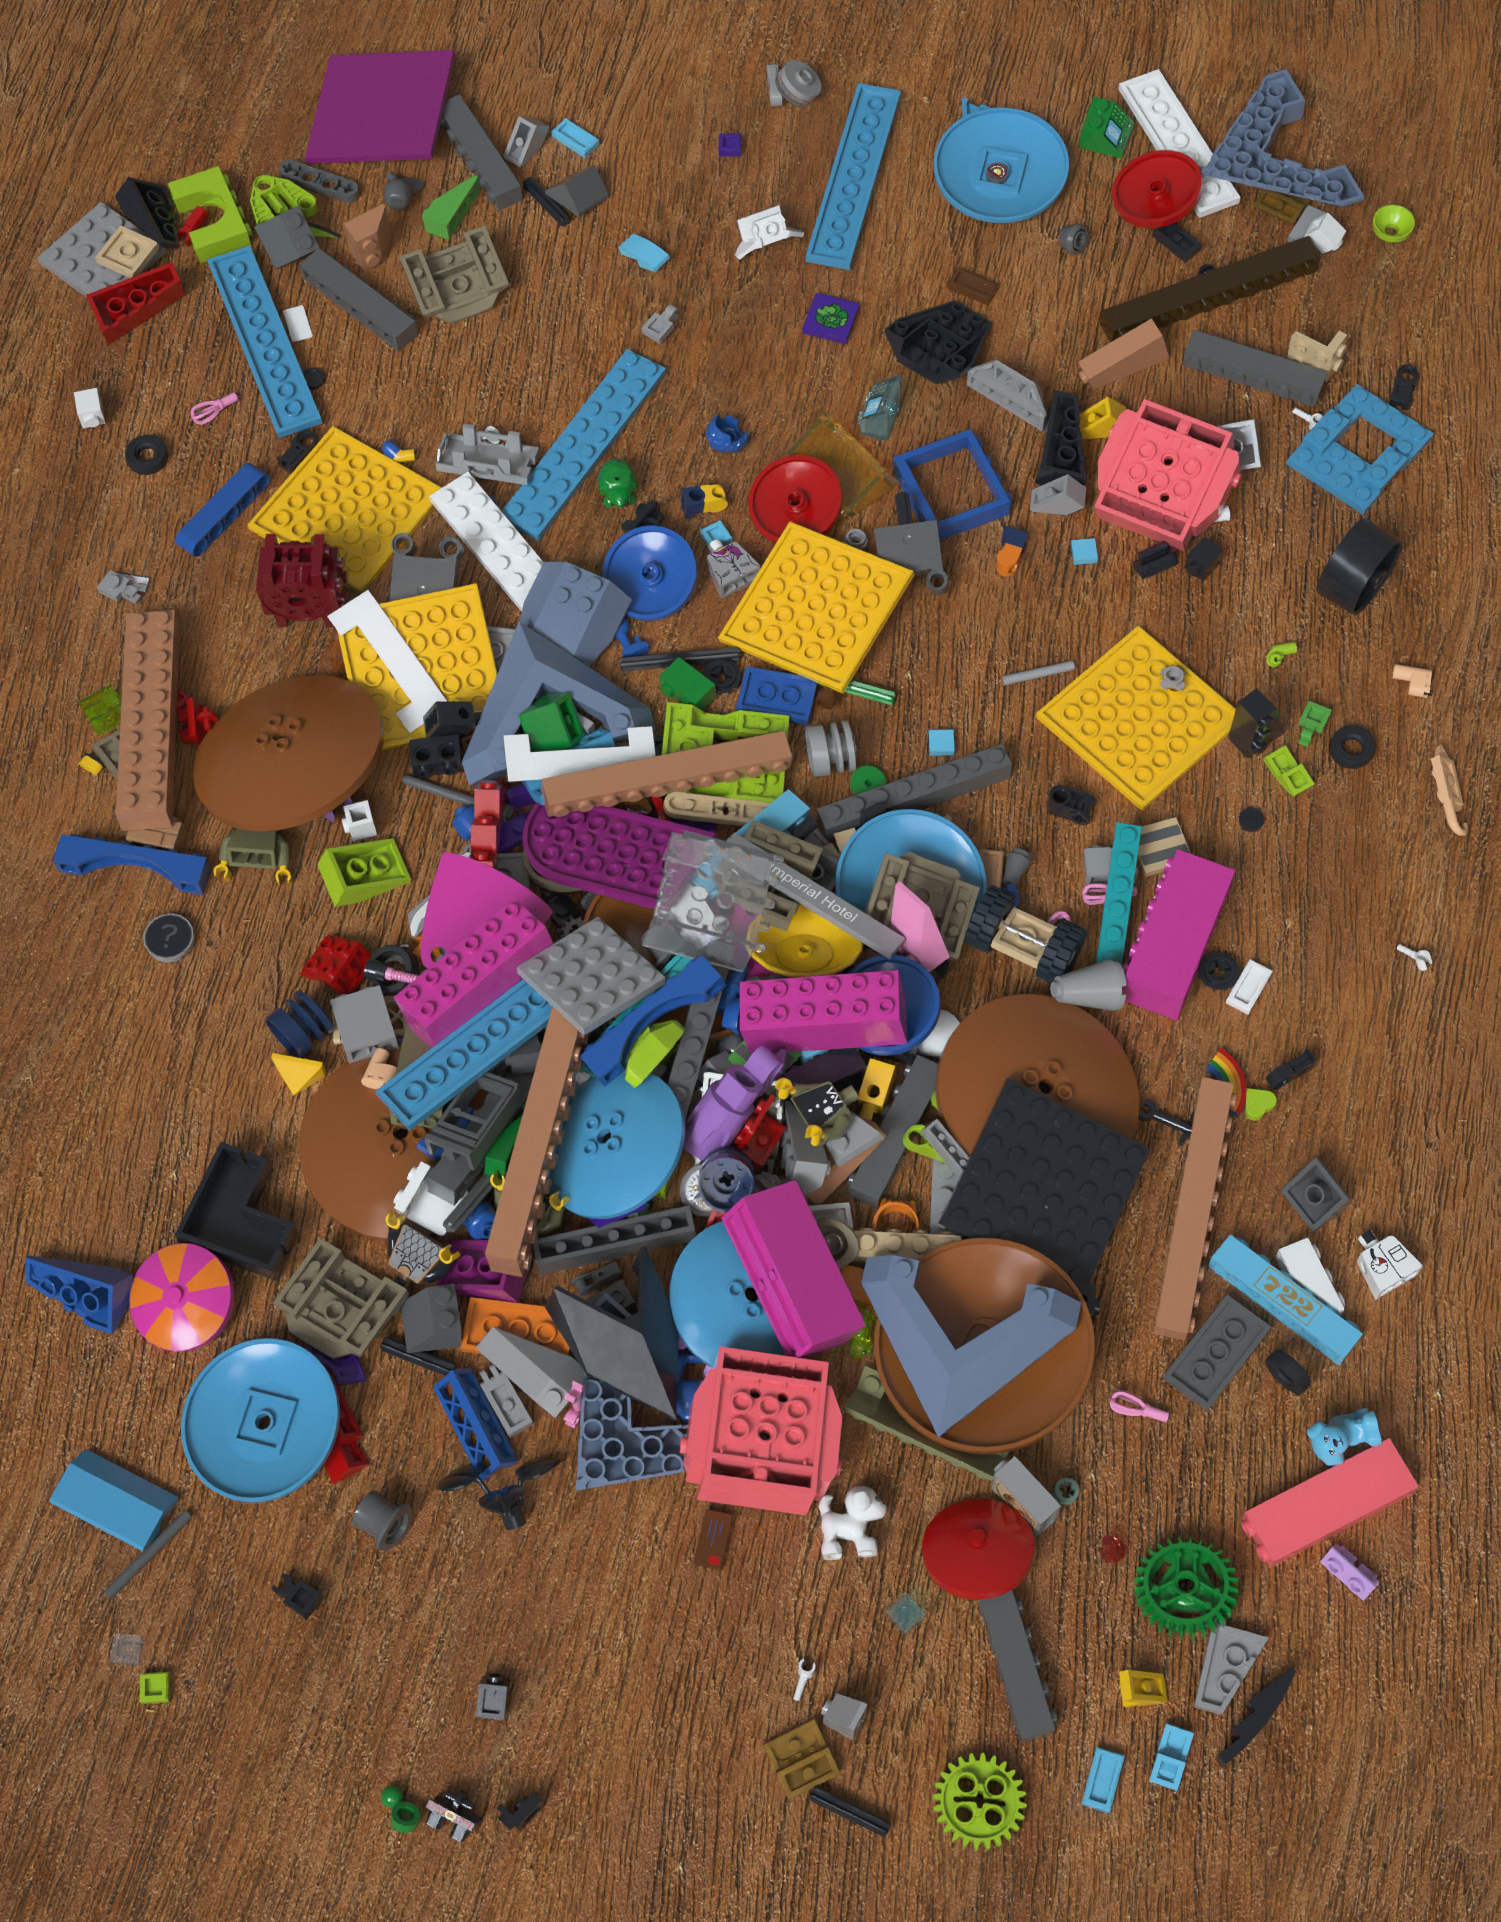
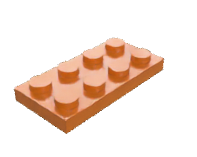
[460,1297,571,1356]

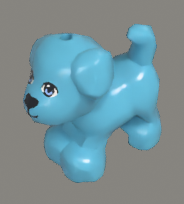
[1307,1408,1382,1466]

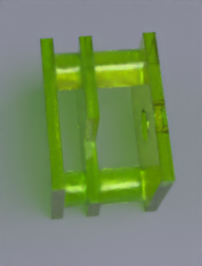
[78,684,122,736]

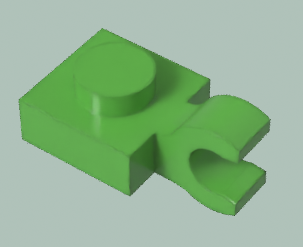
[1298,701,1332,747]

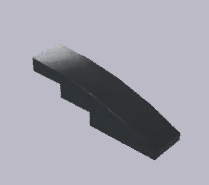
[1215,1667,1296,1769]

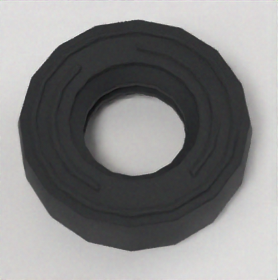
[125,435,168,475]
[1330,725,1375,769]
[1266,1350,1311,1395]

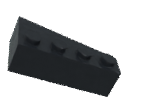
[1035,390,1087,486]

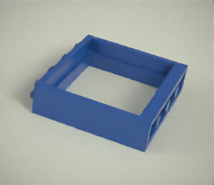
[893,429,1012,540]

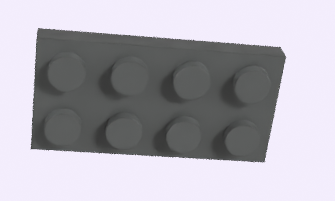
[1163,1295,1271,1412]

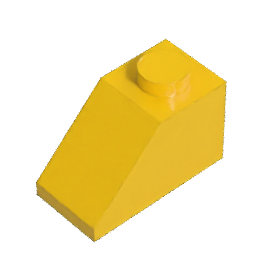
[1079,397,1126,440]

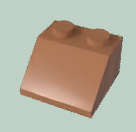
[344,204,391,271]

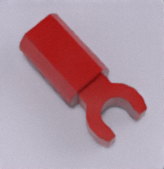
[177,206,209,246]

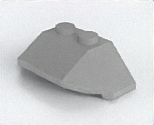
[967,360,1047,431]

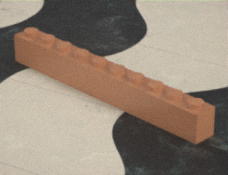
[541,731,792,817]
[1153,1077,1237,1341]

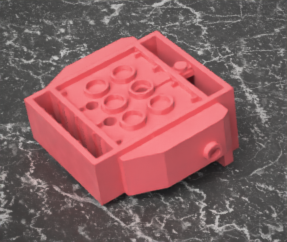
[1094,399,1242,552]
[679,1346,842,1515]

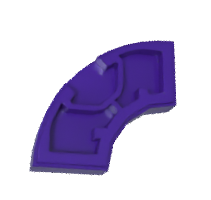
[306,1344,366,1386]

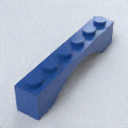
[53,834,211,895]
[580,955,726,1087]

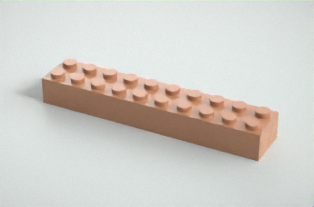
[116,610,180,831]
[485,1007,590,1278]

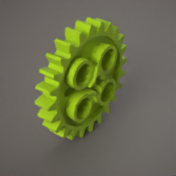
[932,1753,1027,1851]

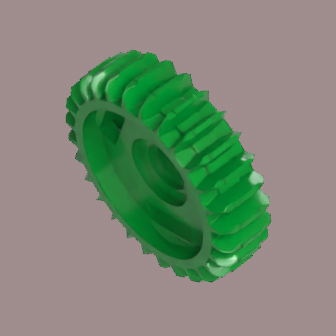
[1134,1535,1239,1641]

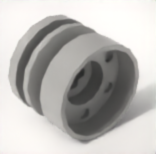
[805,720,857,778]

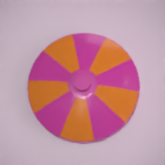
[129,1243,235,1352]

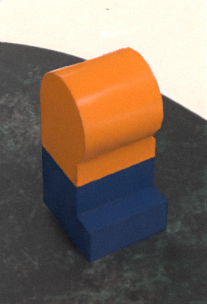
[996,526,1028,577]

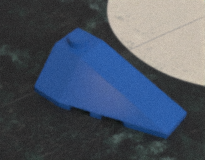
[25,1256,133,1334]

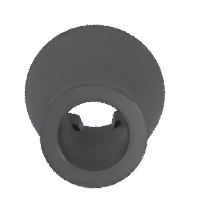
[1002,848,1031,886]

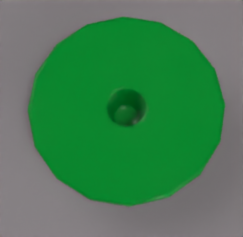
[850,765,886,795]

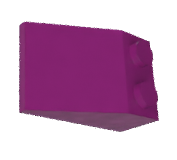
[436,1240,530,1303]

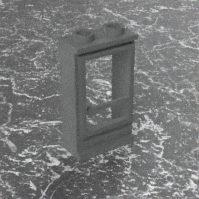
[424,1071,523,1171]

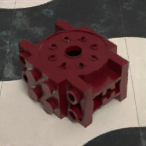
[256,534,348,628]

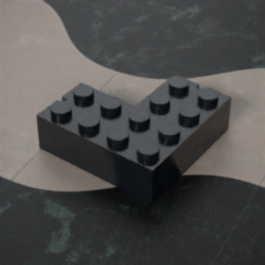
[175,1142,299,1281]

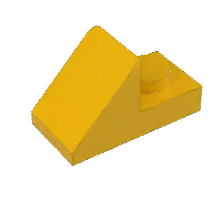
[1119,1670,1168,1707]

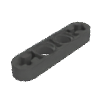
[279,160,360,203]

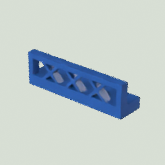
[433,1367,519,1481]

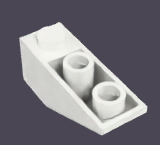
[1275,1238,1345,1317]

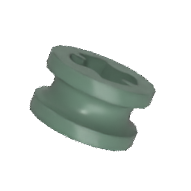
[1053,1478,1079,1505]

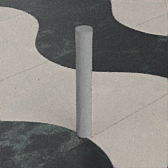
[1002,660,1075,686]

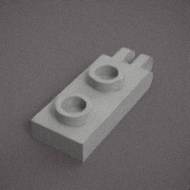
[479,1364,534,1438]

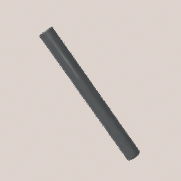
[103,1510,192,1599]

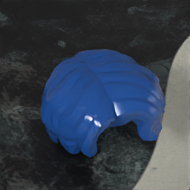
[706,414,750,453]

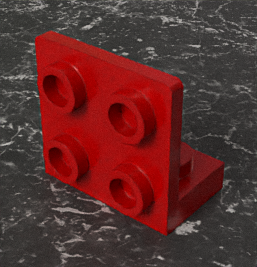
[300,935,372,996]

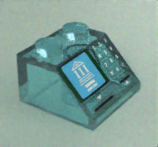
[857,375,902,441]

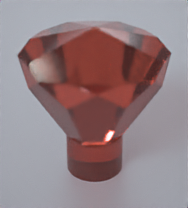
[1100,1535,1127,1563]

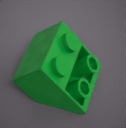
[518,692,585,752]

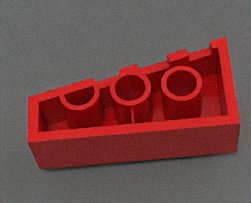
[86,262,185,345]

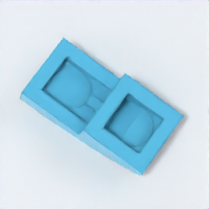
[618,234,670,272]
[1149,1723,1194,1791]

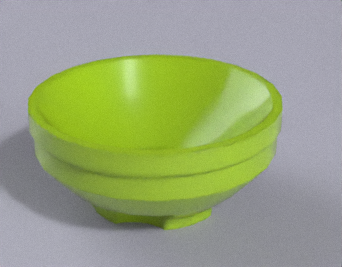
[1373,205,1415,242]

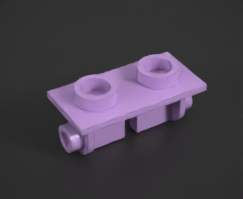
[1320,1543,1380,1601]

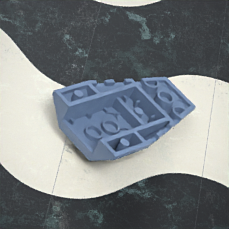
[520,561,632,703]

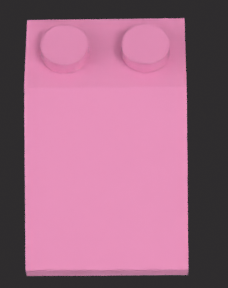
[890,881,950,972]

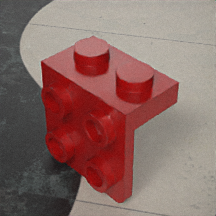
[734,1094,786,1171]

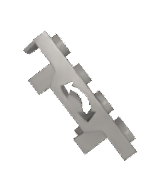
[436,424,539,485]

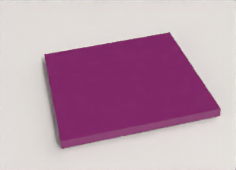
[305,50,456,164]

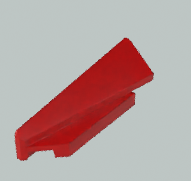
[324,1365,370,1484]

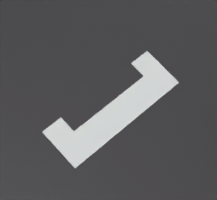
[327,590,447,733]
[503,726,656,782]

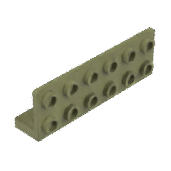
[842,1361,1009,1481]

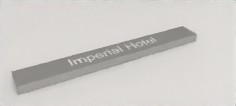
[719,832,905,959]

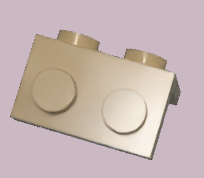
[1287,331,1347,382]

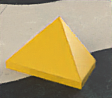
[271,1053,327,1096]

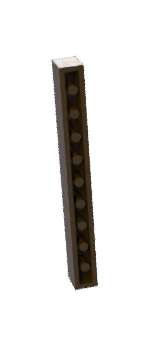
[1100,236,1321,343]

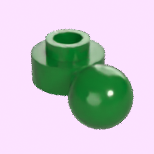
[381,1785,420,1833]

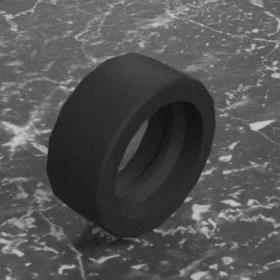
[370,945,419,995]

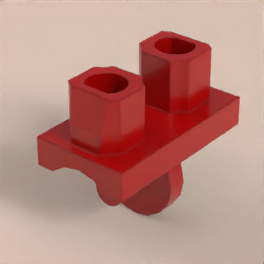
[178,697,218,745]

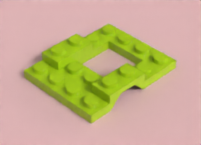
[662,702,789,803]

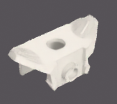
[735,205,804,260]

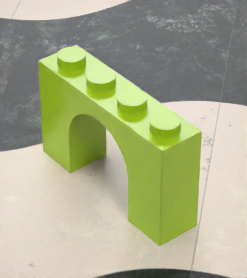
[168,166,252,264]

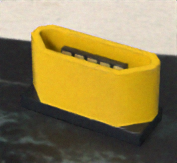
[78,752,105,776]

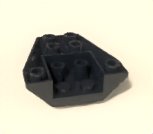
[884,300,992,384]

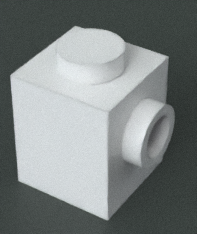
[1304,212,1346,254]
[74,388,106,428]
[342,800,377,841]

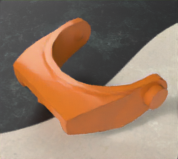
[870,1198,922,1232]

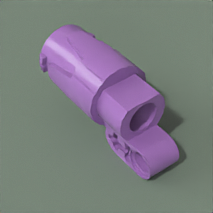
[683,1045,784,1160]

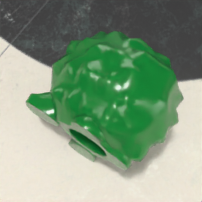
[598,458,638,508]

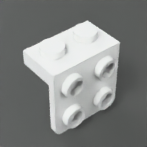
[393,1161,468,1236]

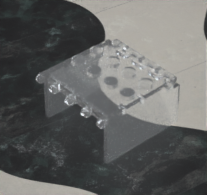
[642,830,784,972]

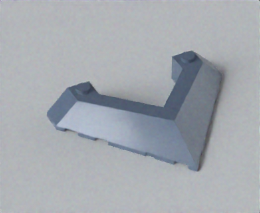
[1201,69,1365,207]
[462,621,657,787]
[861,1255,1081,1438]
[576,1292,768,1491]

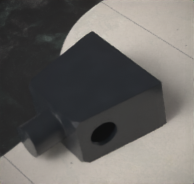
[423,701,482,738]

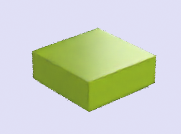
[140,1672,170,1704]

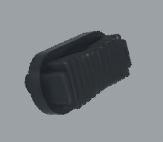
[1132,541,1178,579]

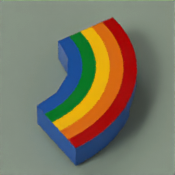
[1206,1048,1247,1118]

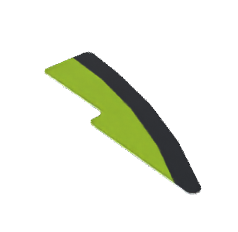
[307,222,342,238]

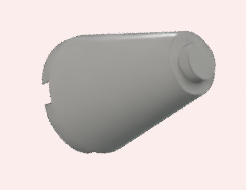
[1050,959,1126,1011]

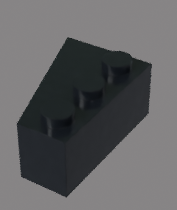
[1228,688,1285,759]

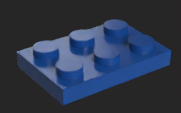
[736,666,818,725]

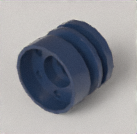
[265,990,334,1058]
[698,1146,755,1212]

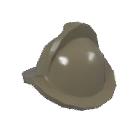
[816,1217,859,1269]

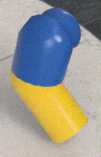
[382,440,415,463]

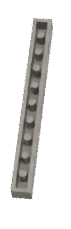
[920,1119,969,1178]

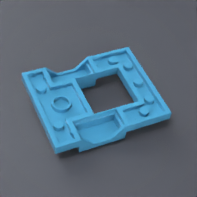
[1287,384,1434,515]

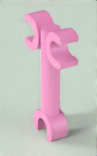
[564,1380,584,1429]

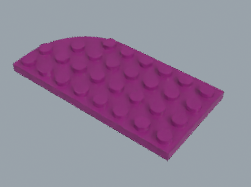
[522,803,718,913]

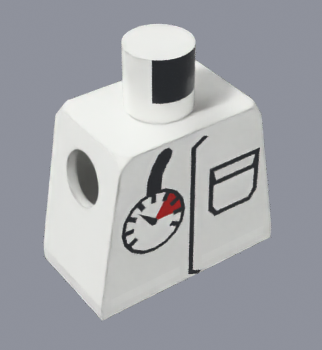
[1357,1230,1423,1300]

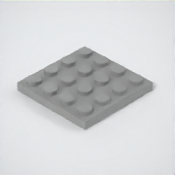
[37,202,166,298]
[517,917,665,1036]

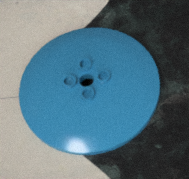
[934,107,1069,223]
[835,809,987,957]
[549,1069,685,1219]
[669,1221,786,1368]
[181,1338,340,1503]

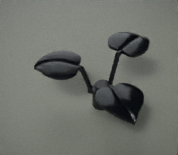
[436,1457,563,1530]

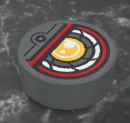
[986,163,1008,184]

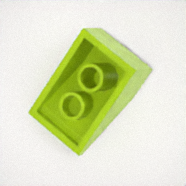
[317,838,411,907]

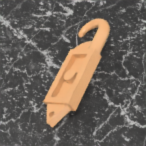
[1431,745,1468,836]

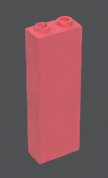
[1241,1438,1419,1568]

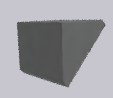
[545,165,609,217]
[1280,1157,1351,1232]

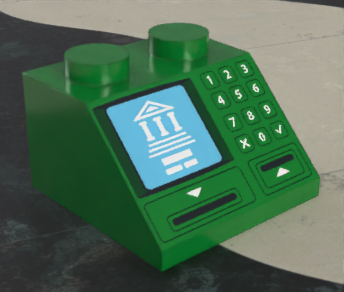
[1079,97,1134,159]

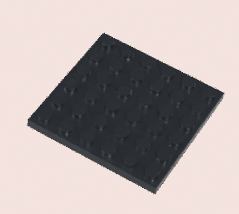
[938,1078,1150,1283]

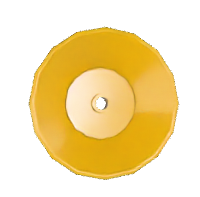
[746,904,863,978]

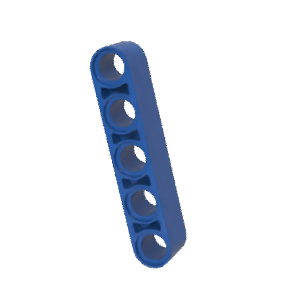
[175,463,270,557]

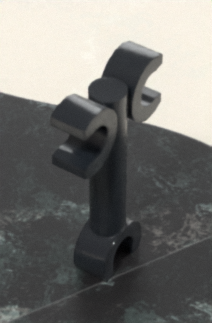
[1139,1100,1195,1147]

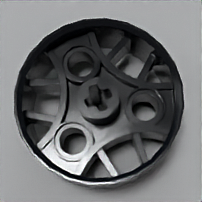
[1316,518,1404,616]

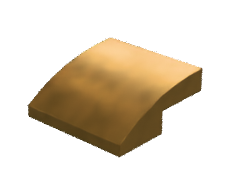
[1254,189,1312,226]
[762,1719,841,1800]

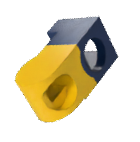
[680,484,728,519]

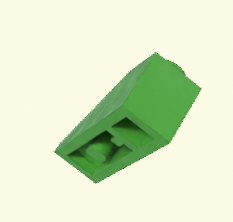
[422,175,481,240]

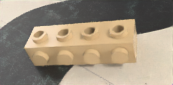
[852,1228,961,1267]

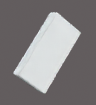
[1226,959,1273,1015]

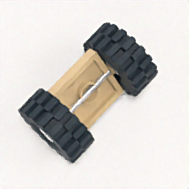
[964,885,1087,984]

